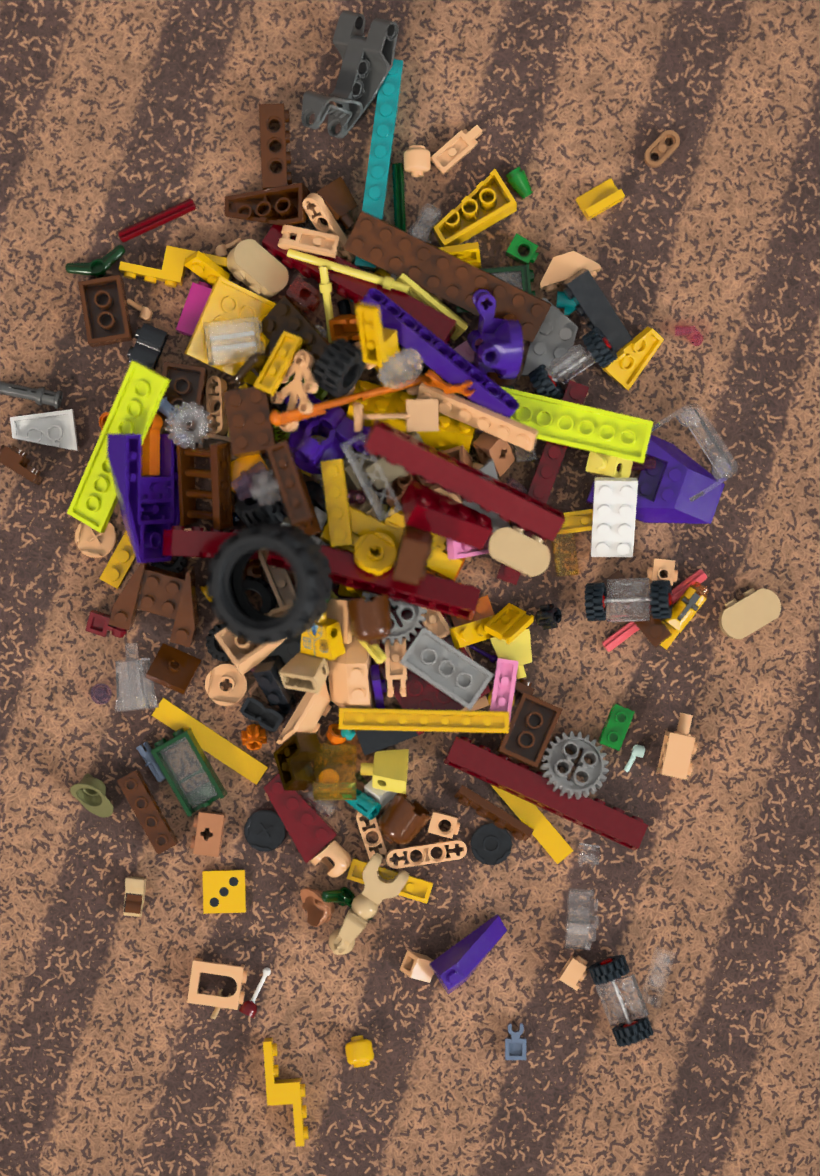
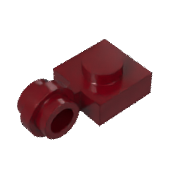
[85,609,128,638]

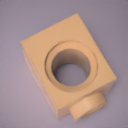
[428,810,460,839]

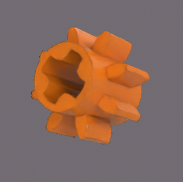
[241,724,267,750]

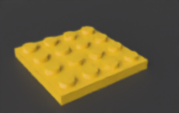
[184,276,276,386]

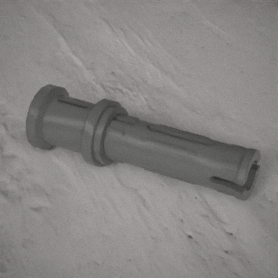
[0,381,63,409]

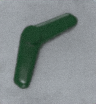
[65,245,125,278]
[321,887,372,920]

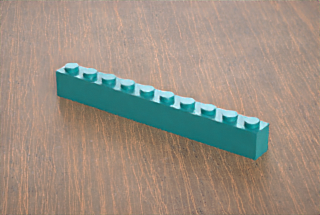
[355,59,403,272]

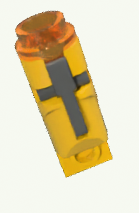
[660,581,709,650]

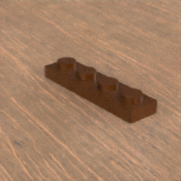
[602,570,672,648]
[454,785,534,841]

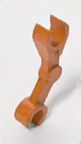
[422,370,475,397]

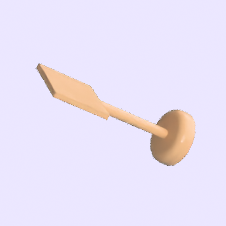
[353,399,439,432]

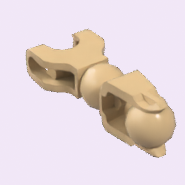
[328,853,409,955]

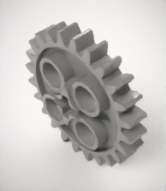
[362,592,427,646]
[540,731,609,800]

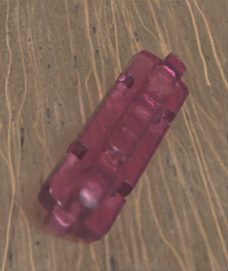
[617,457,656,471]

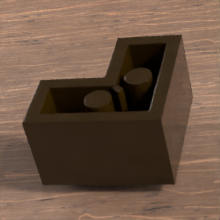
[273,733,322,791]

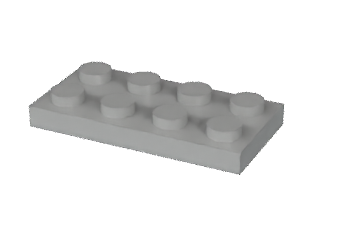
[399,627,494,710]

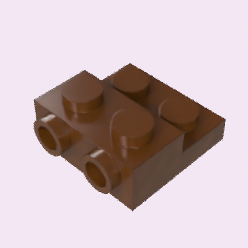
[0,444,44,485]

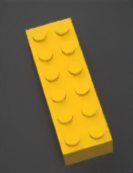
[347,380,475,453]

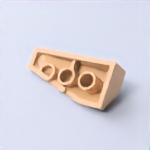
[214,603,293,675]

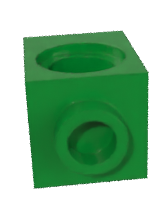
[505,233,539,265]

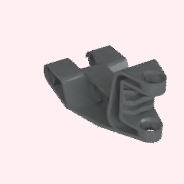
[301,10,399,139]

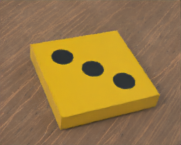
[202,869,246,914]

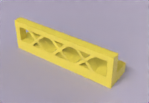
[395,273,468,341]

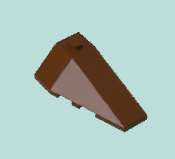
[225,183,311,226]

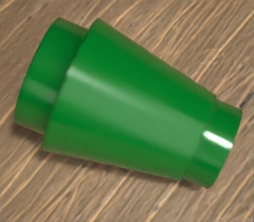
[505,167,533,199]

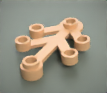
[270,350,318,433]

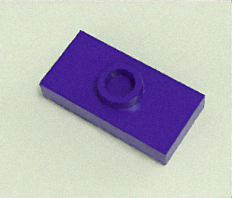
[370,664,387,709]

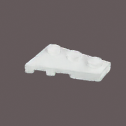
[10,409,79,451]

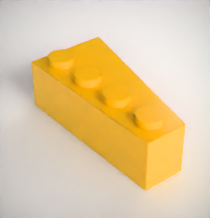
[433,169,517,247]

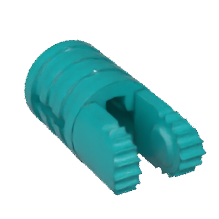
[342,787,381,820]

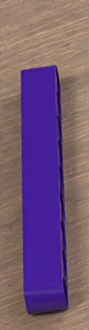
[361,288,519,418]

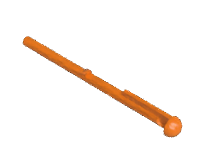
[270,375,431,426]

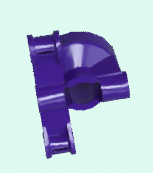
[467,289,523,379]
[284,384,371,474]

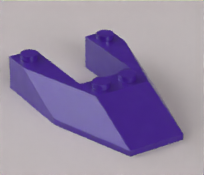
[107,434,186,563]
[586,434,725,524]

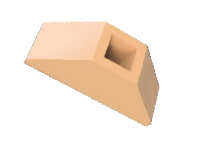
[539,251,601,292]

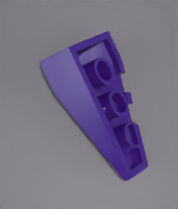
[429,914,507,995]

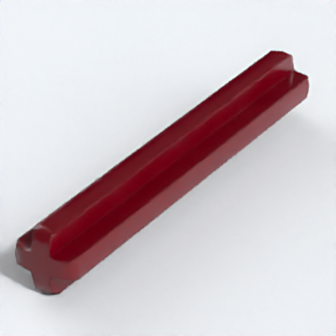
[118,199,196,242]

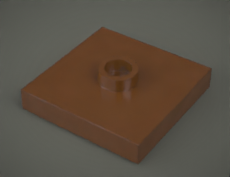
[145,643,201,695]

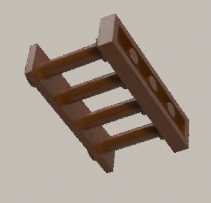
[176,439,233,530]
[266,440,322,536]

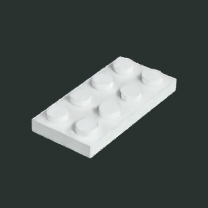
[590,477,638,557]

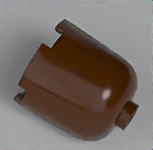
[347,595,392,645]
[379,793,432,845]

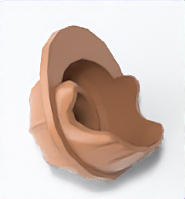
[300,887,335,927]

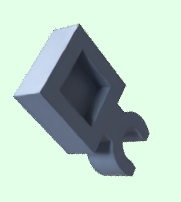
[505,1023,526,1060]

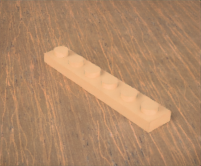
[417,382,538,452]

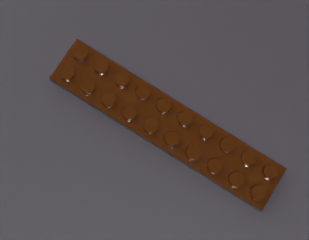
[343,210,552,343]

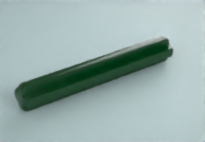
[392,163,406,232]

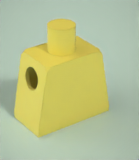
[586,452,633,478]
[490,629,532,679]
[360,749,409,794]

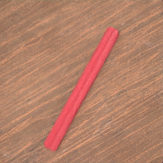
[602,569,707,652]

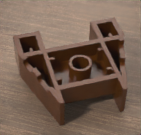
[109,563,199,647]

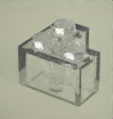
[565,888,598,950]

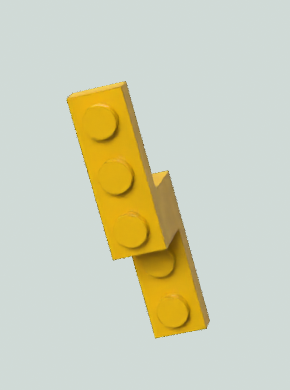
[119,245,228,288]
[356,302,403,386]
[263,1038,309,1147]

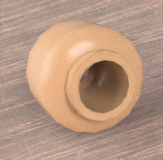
[404,145,431,177]

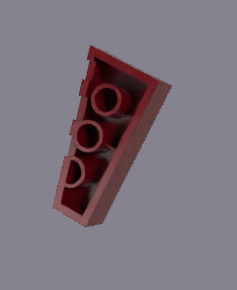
[401,479,493,549]
[163,526,259,560]
[264,773,337,864]

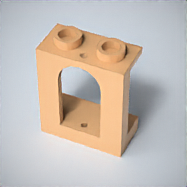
[187,958,248,1010]

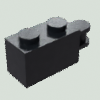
[253,655,298,715]

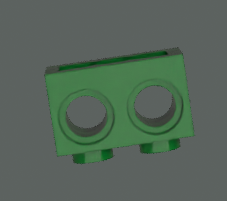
[598,703,635,751]

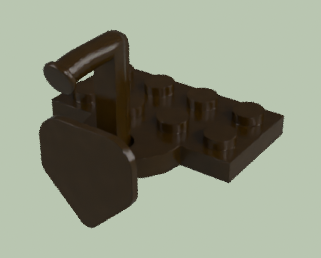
[232,296,330,391]

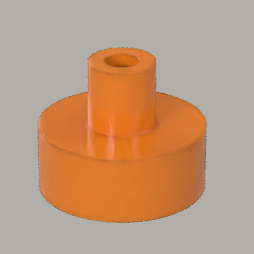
[326,723,346,746]

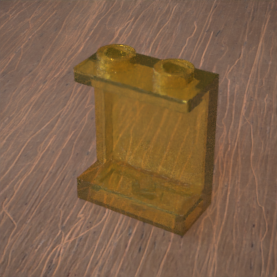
[313,743,357,800]

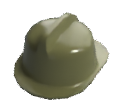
[70,773,114,818]

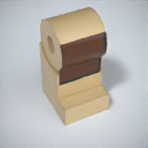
[123,876,147,917]

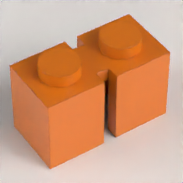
[329,314,360,341]

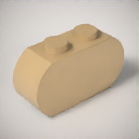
[227,239,289,299]
[488,526,550,577]
[719,588,781,639]

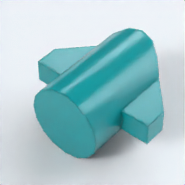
[556,291,577,315]

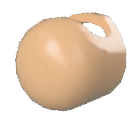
[310,840,351,878]

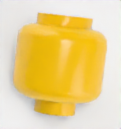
[345,1035,374,1068]

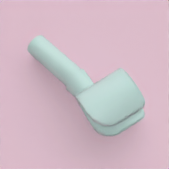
[624,745,645,772]

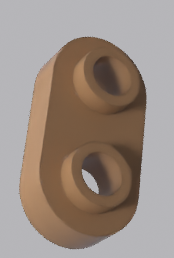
[644,130,680,168]

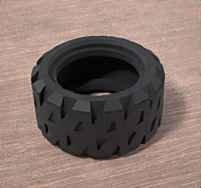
[207,523,333,644]

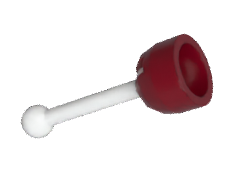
[239,967,271,1018]

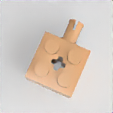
[657,713,697,779]

